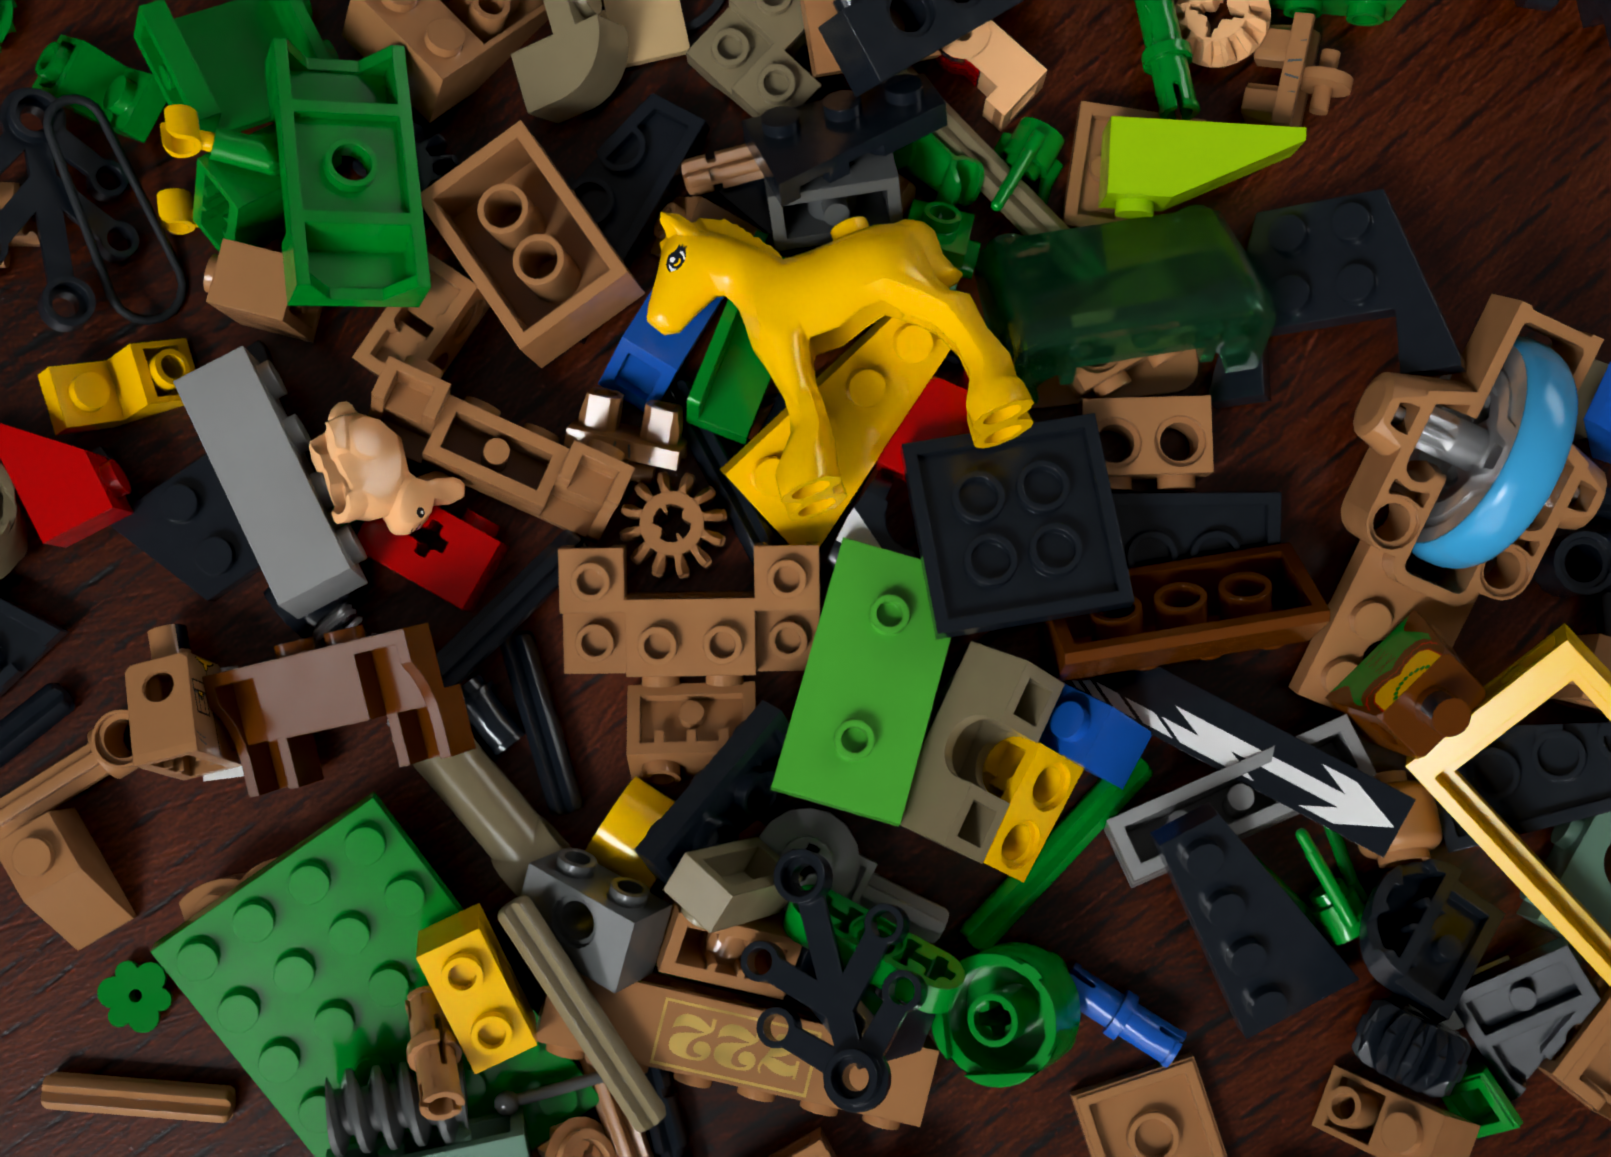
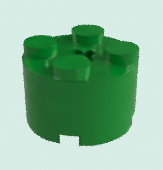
[931,942,1081,1088]

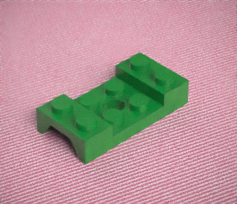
[264,37,431,307]

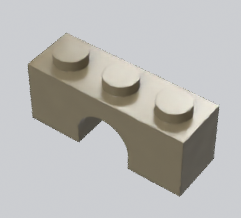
[900,641,1065,864]

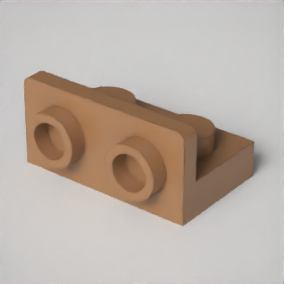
[626,681,756,787]

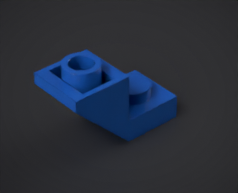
[598,289,725,412]

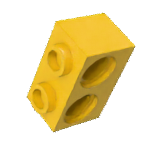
[983,737,1084,883]

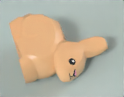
[309,401,465,535]

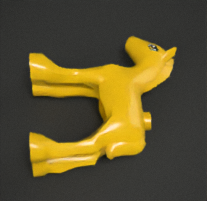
[647,212,1034,521]

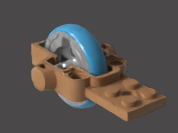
[1288,294,1607,711]

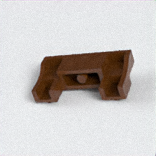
[202,622,476,797]

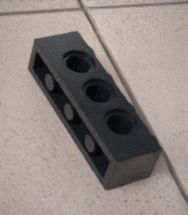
[818,0,1025,97]

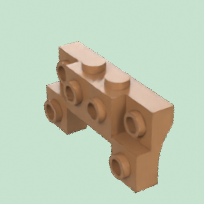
[368,355,635,544]
[558,542,820,687]

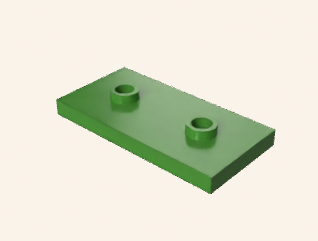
[771,537,951,827]

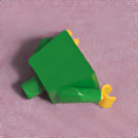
[157,104,342,251]

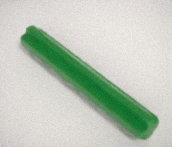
[960,757,1153,952]

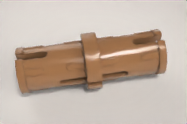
[404,986,465,1121]

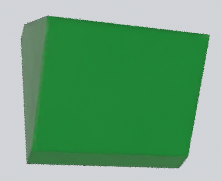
[1441,1054,1523,1139]

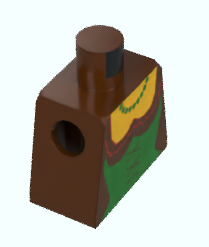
[1325,610,1487,759]

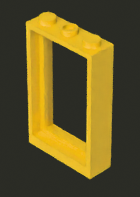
[1405,623,1611,987]

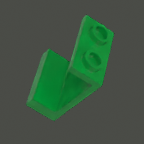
[133,0,339,132]

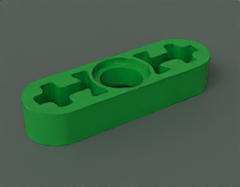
[783,885,965,1014]

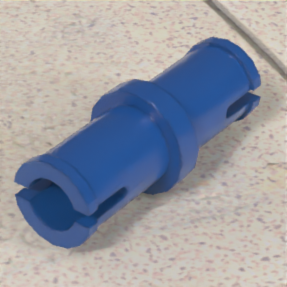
[1069,962,1187,1068]

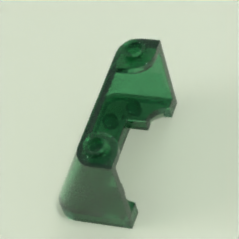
[974,205,1276,404]

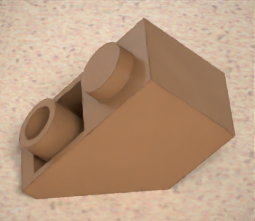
[1312,1065,1481,1157]

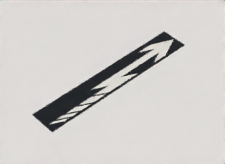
[1045,665,1416,858]

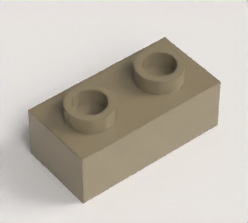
[663,836,803,933]

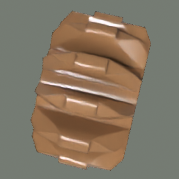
[619,471,728,580]

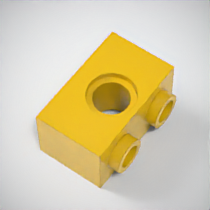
[416,903,537,1074]

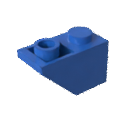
[1039,683,1152,790]

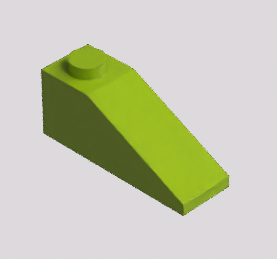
[1098,116,1307,220]

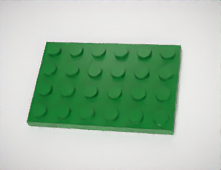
[150,791,599,1157]

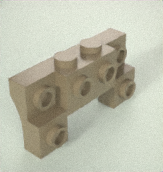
[686,0,822,118]

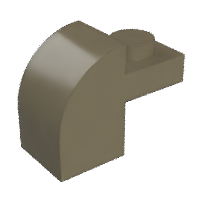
[511,0,629,124]

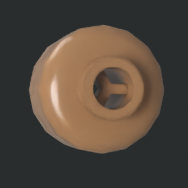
[1358,770,1442,869]

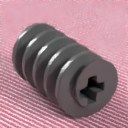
[325,1057,469,1157]

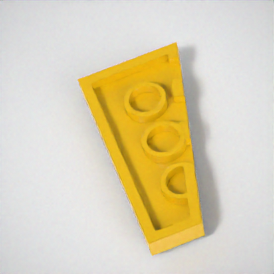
[720,316,951,547]

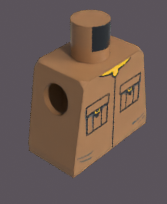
[125,624,242,781]

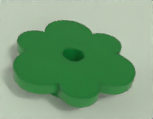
[97,960,173,1033]

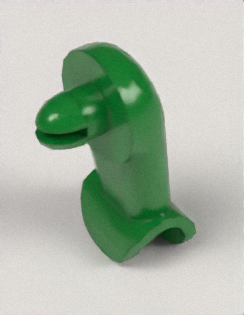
[893,133,984,207]

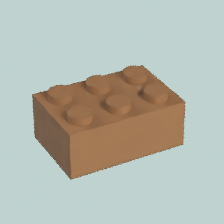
[421,120,645,368]

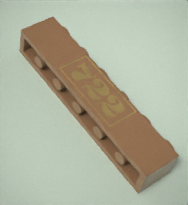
[536,972,939,1130]

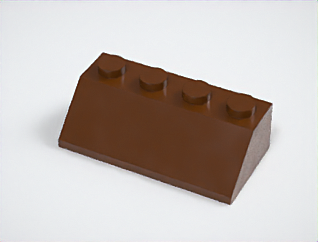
[1041,542,1330,681]

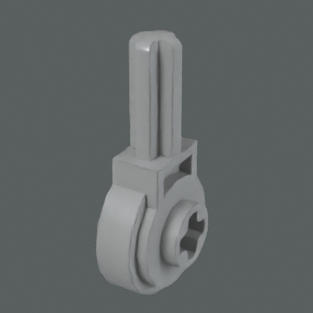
[759,806,949,943]

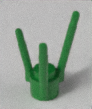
[953,117,1065,285]
[1253,826,1369,946]

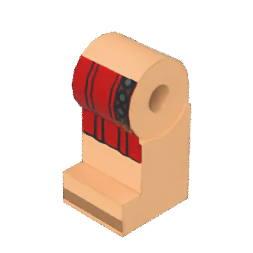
[936,20,1047,132]

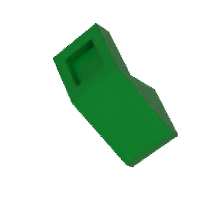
[32,34,167,143]

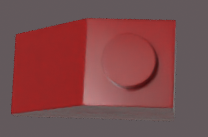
[0,423,134,548]

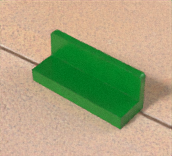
[686,230,786,445]

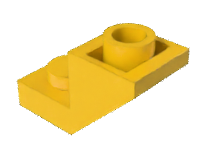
[38,338,196,435]

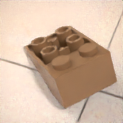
[342,0,549,123]

